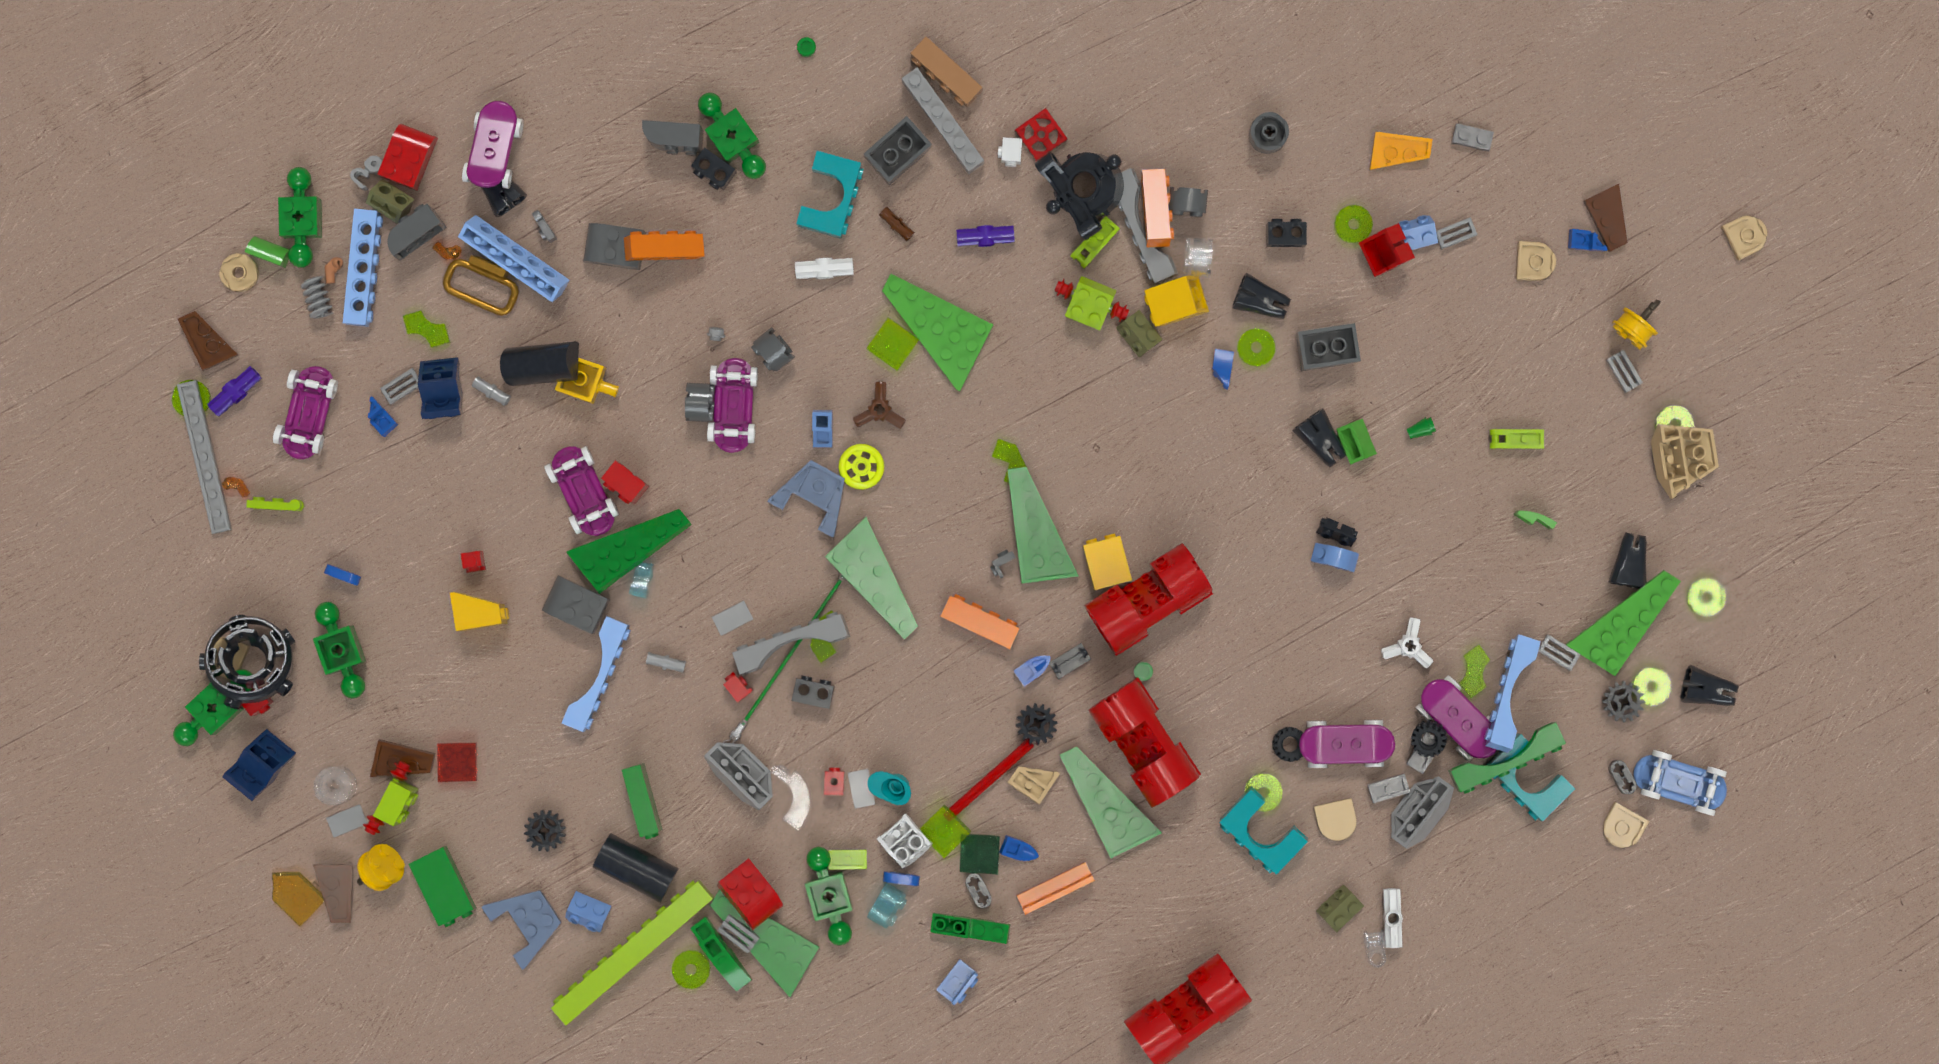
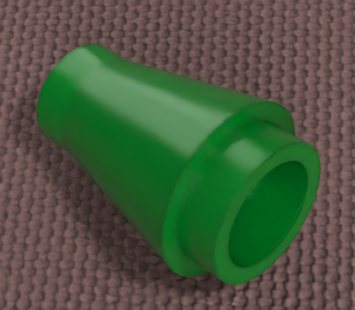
[1407,417,1436,439]

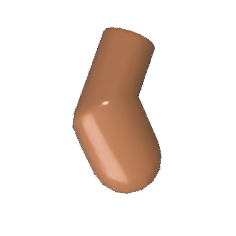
[325,257,343,284]

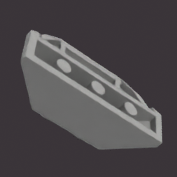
[704,742,773,810]
[1391,776,1454,849]

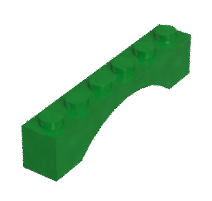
[1448,722,1566,794]

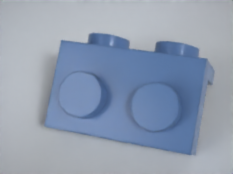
[1399,215,1438,250]
[565,891,611,932]
[936,959,979,1006]

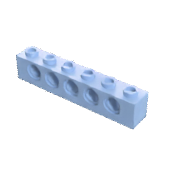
[343,209,383,327]
[458,215,570,302]

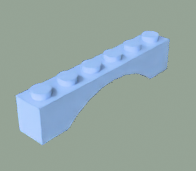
[562,616,631,732]
[1484,634,1541,753]

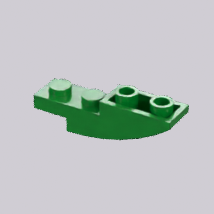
[930,913,1011,944]
[690,917,752,991]

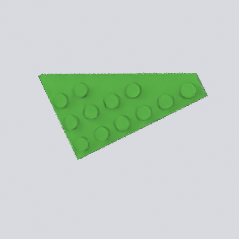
[882,274,993,392]

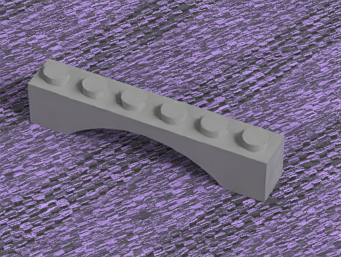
[902,68,984,175]
[1118,168,1178,283]
[732,612,851,675]

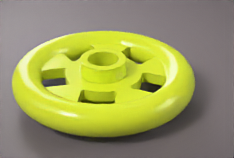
[839,444,884,490]

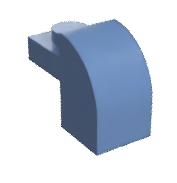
[812,410,833,448]
[1311,543,1359,572]

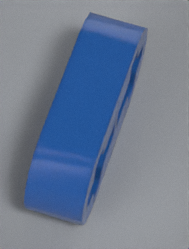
[324,564,361,586]
[883,871,920,886]

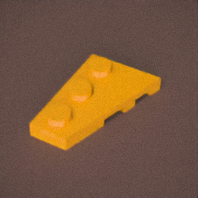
[1369,132,1433,170]

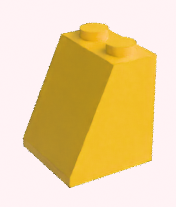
[1144,275,1209,327]
[450,592,510,631]

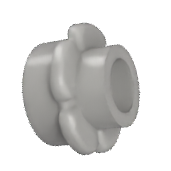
[707,327,725,341]

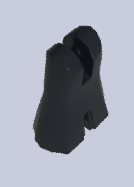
[481,180,527,217]
[1232,273,1291,319]
[1292,408,1347,468]
[1608,532,1647,589]
[1680,665,1739,706]

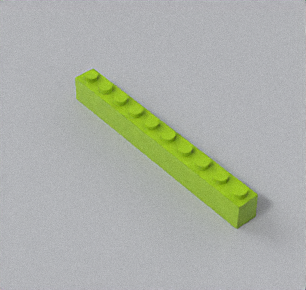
[551,880,714,1025]

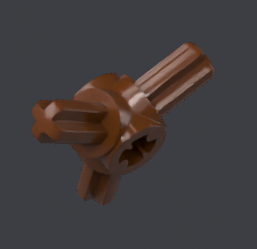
[853,381,906,429]

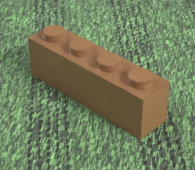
[910,37,983,107]

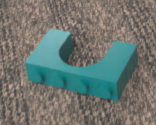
[796,151,864,239]
[1486,733,1575,821]
[1219,786,1308,875]

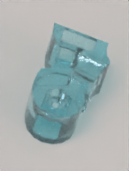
[628,562,654,599]

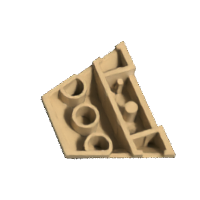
[1651,424,1719,499]

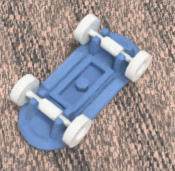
[1633,750,1727,816]

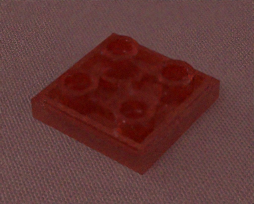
[437,742,477,782]

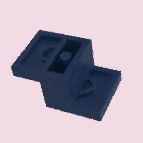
[417,357,463,419]
[222,729,296,801]

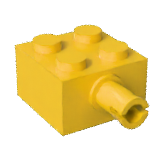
[555,357,619,404]

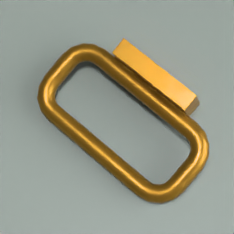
[443,255,519,316]

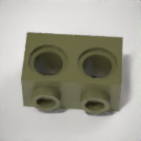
[366,178,414,224]

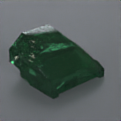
[960,833,1000,875]

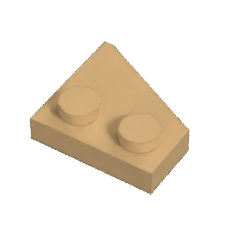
[1007,766,1060,805]

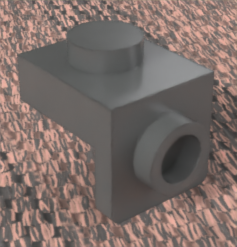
[990,550,1016,579]

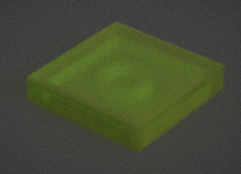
[866,317,920,371]
[919,804,971,858]

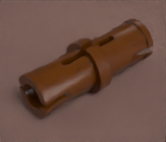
[879,207,915,242]

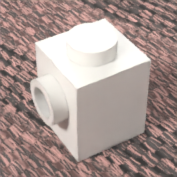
[998,137,1022,167]

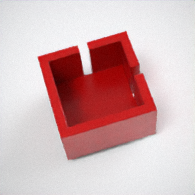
[1359,223,1415,277]
[601,460,649,504]

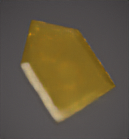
[272,872,324,926]

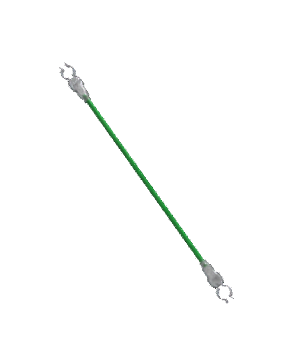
[723,574,845,743]

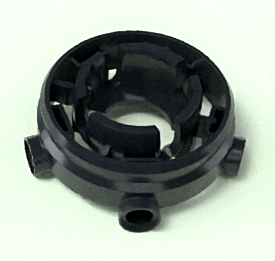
[199,615,295,710]

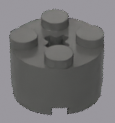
[1249,112,1289,154]
[1168,187,1208,217]
[751,327,795,372]
[685,383,715,422]

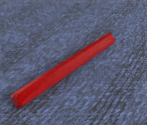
[944,739,1034,821]

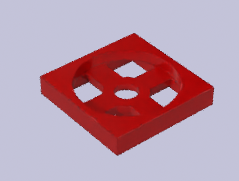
[1015,108,1068,162]

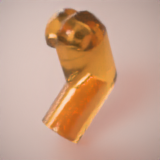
[432,241,462,260]
[222,477,250,498]

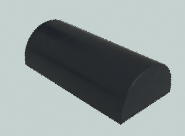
[500,341,579,386]
[592,833,679,903]

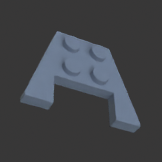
[767,460,845,537]
[482,890,561,970]

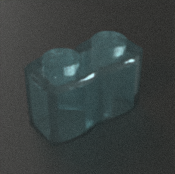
[867,882,907,929]

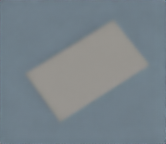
[712,601,753,636]
[848,769,875,809]
[326,804,368,837]

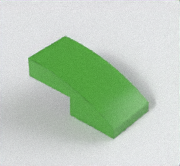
[1514,511,1557,530]

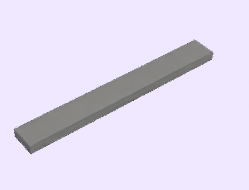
[177,380,232,534]

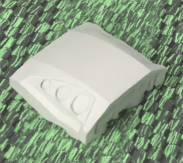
[877,814,933,868]

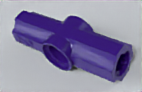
[956,225,1015,247]
[207,366,262,417]

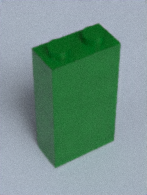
[622,763,663,839]
[408,846,476,928]

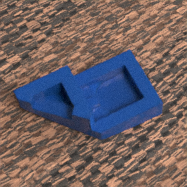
[1568,229,1607,251]
[1212,349,1234,390]
[368,396,398,437]

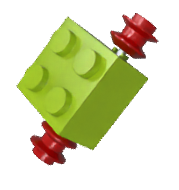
[1055,276,1129,330]
[363,761,419,835]

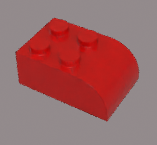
[377,124,438,191]
[717,858,783,930]

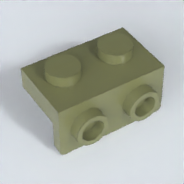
[1116,310,1163,357]
[1316,885,1364,933]

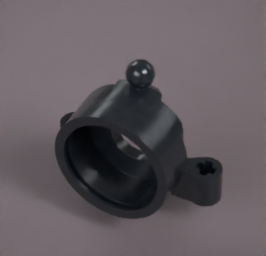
[1035,152,1124,240]

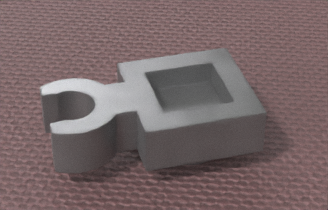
[532,210,557,243]

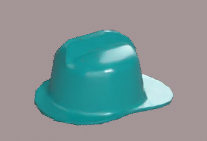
[867,771,911,805]

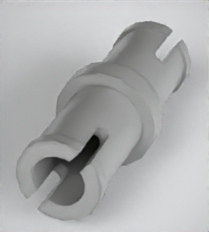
[472,376,511,406]
[646,652,686,673]

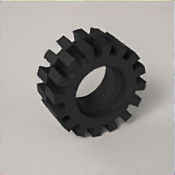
[1411,720,1447,757]
[1272,727,1303,762]

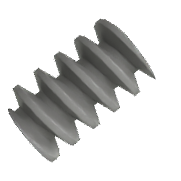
[301,276,333,319]

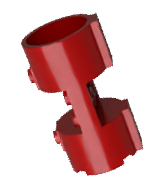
[1084,543,1213,656]
[1088,677,1201,808]
[1124,953,1252,1064]

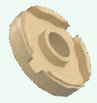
[219,253,259,292]

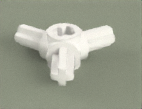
[1381,618,1433,668]

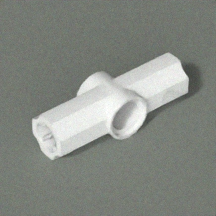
[795,258,854,279]
[1383,888,1403,948]

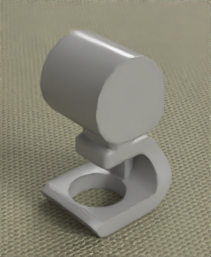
[350,155,383,191]

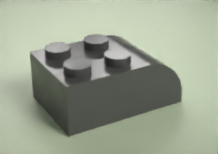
[864,116,932,186]
[642,120,704,156]
[387,204,447,261]
[583,223,646,270]
[1296,323,1361,372]
[542,575,610,634]

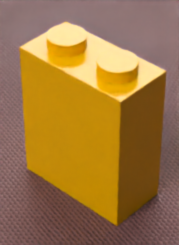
[1083,533,1132,590]

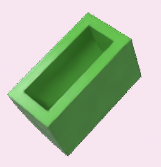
[245,236,290,268]
[1336,419,1377,465]

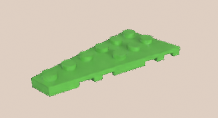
[1566,570,1681,676]

